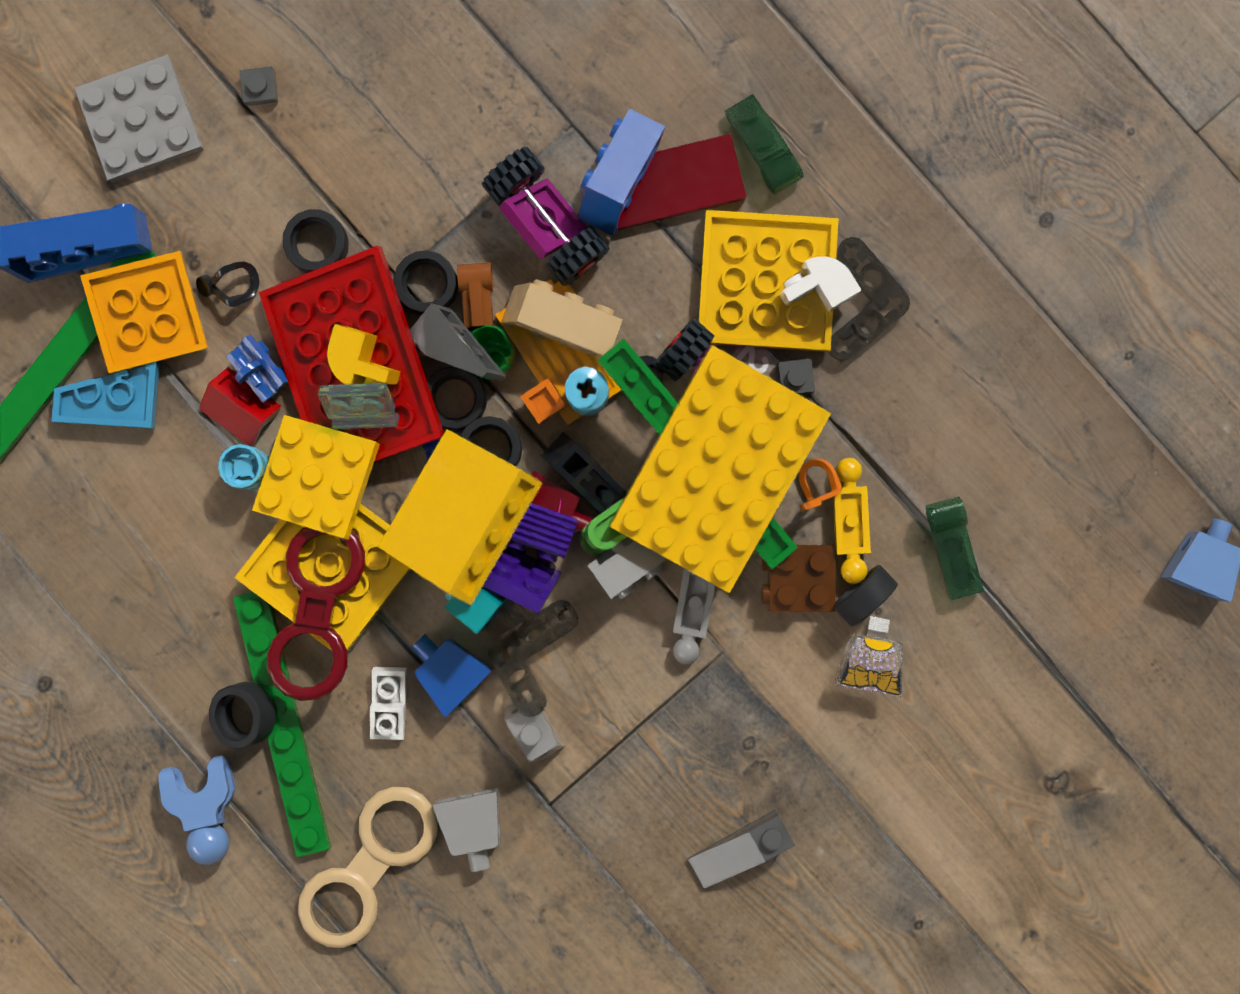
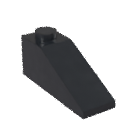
[540,432,627,513]

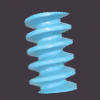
[565,367,609,416]

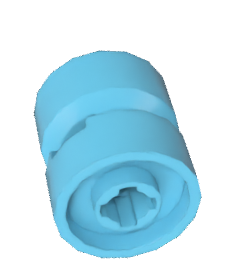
[218,444,269,490]

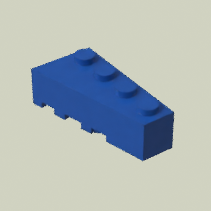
[0,204,153,283]

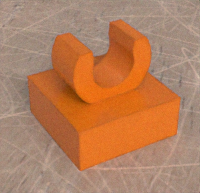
[520,378,567,425]

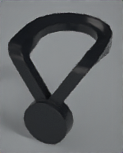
[196,261,259,307]

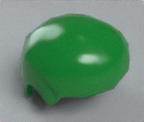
[471,325,515,380]

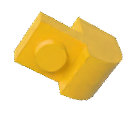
[327,324,401,389]

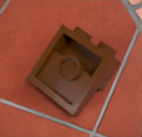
[762,545,836,612]

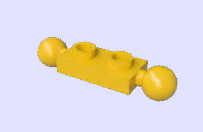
[833,457,871,584]

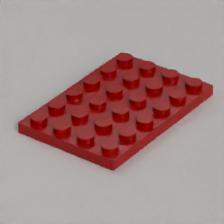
[259,246,444,463]

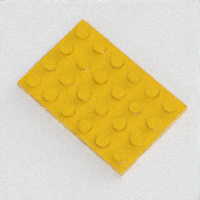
[609,345,831,593]

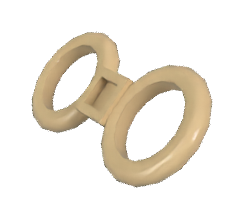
[298,787,438,948]

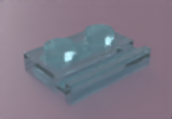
[318,383,399,429]

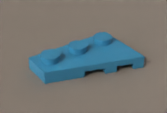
[51,362,160,429]

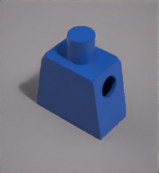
[411,634,494,717]

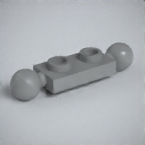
[673,568,715,664]

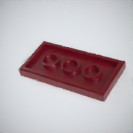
[618,134,747,231]

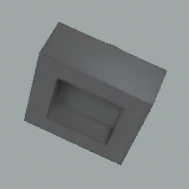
[239,66,278,106]
[777,358,815,394]

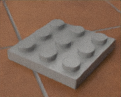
[75,54,204,183]

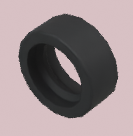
[283,209,349,273]
[393,250,459,315]
[427,366,487,431]
[460,416,523,467]
[833,565,898,626]
[209,682,276,749]

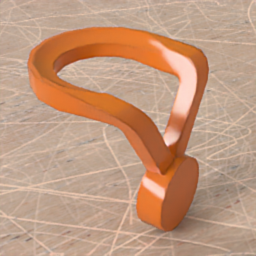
[799,458,842,512]

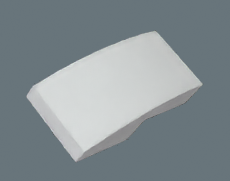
[370,667,407,740]

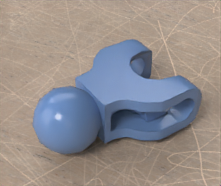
[158,755,236,865]

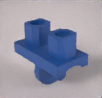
[226,335,288,403]

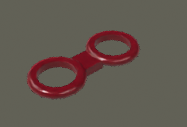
[267,527,365,701]

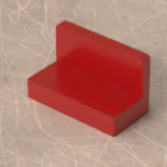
[199,367,281,446]

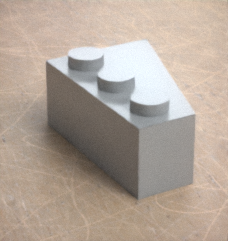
[587,537,667,599]

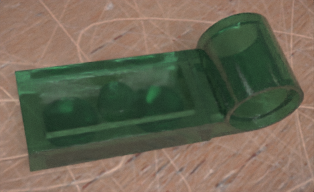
[725,94,804,195]
[925,496,984,600]

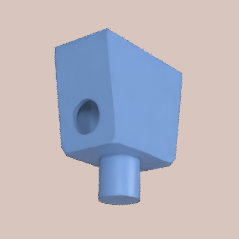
[1161,518,1240,602]

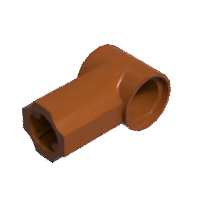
[457,262,494,330]

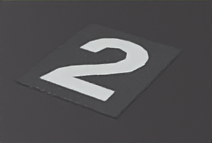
[732,346,779,376]

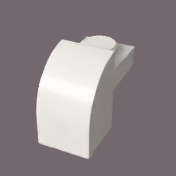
[779,257,862,313]

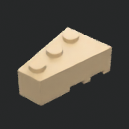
[501,279,623,358]

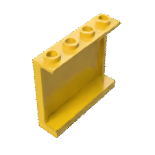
[378,429,542,605]

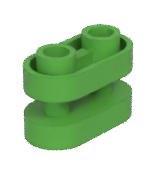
[579,498,627,556]

